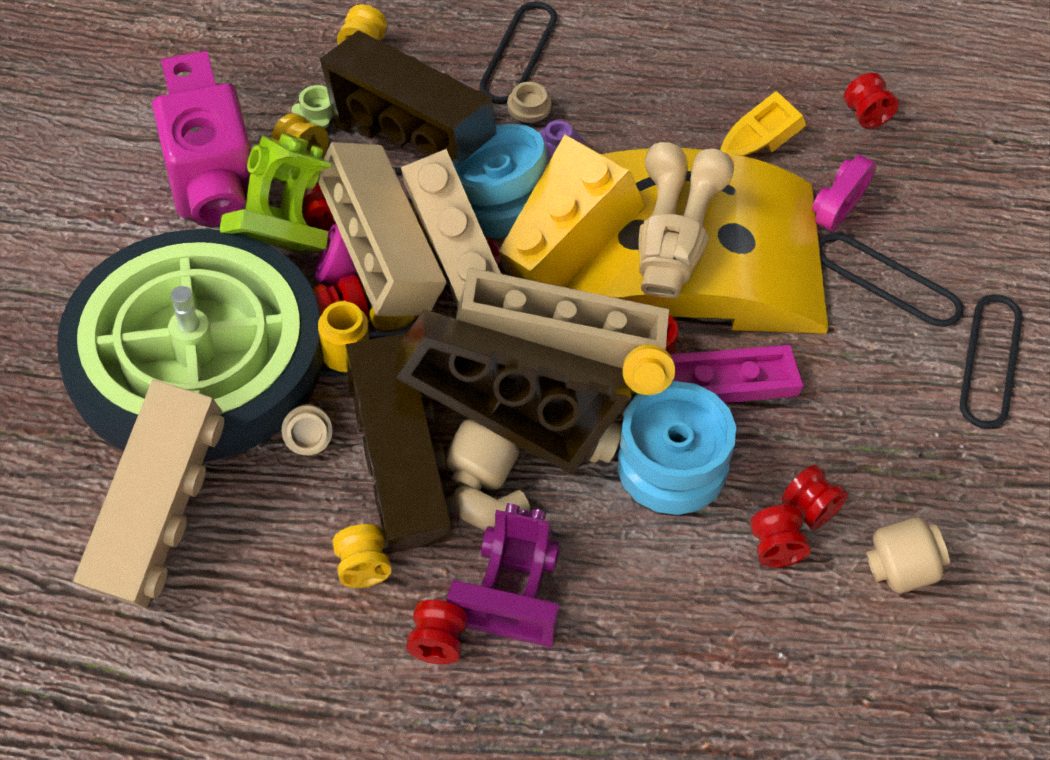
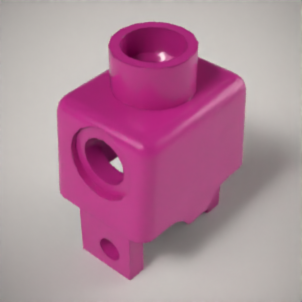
[152,51,251,228]

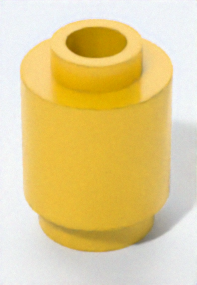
[318,301,369,372]

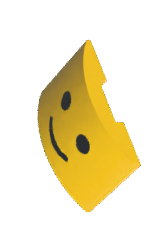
[566,148,828,334]

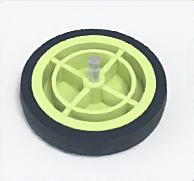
[57,229,323,462]

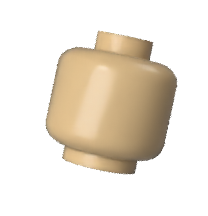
[444,419,520,491]
[866,517,950,594]

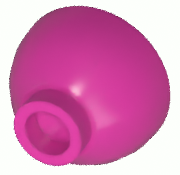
[315,223,360,286]

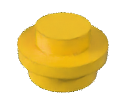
[622,344,675,395]

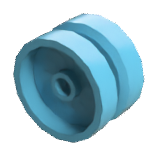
[453,123,550,239]
[617,381,736,515]

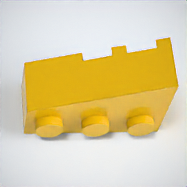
[499,135,646,288]

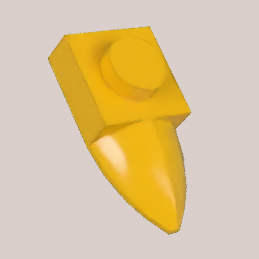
[720,91,806,156]

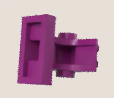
[447,503,561,648]

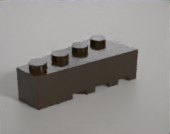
[320,30,497,165]
[396,310,632,475]
[346,333,458,554]

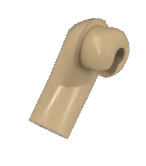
[453,485,531,531]

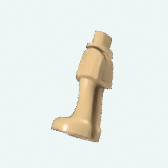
[639,142,734,299]

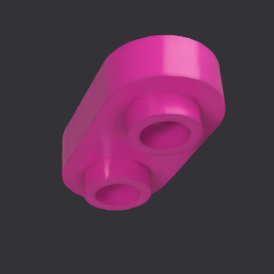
[812,154,877,232]

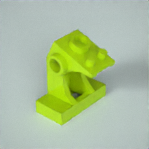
[220,133,332,254]

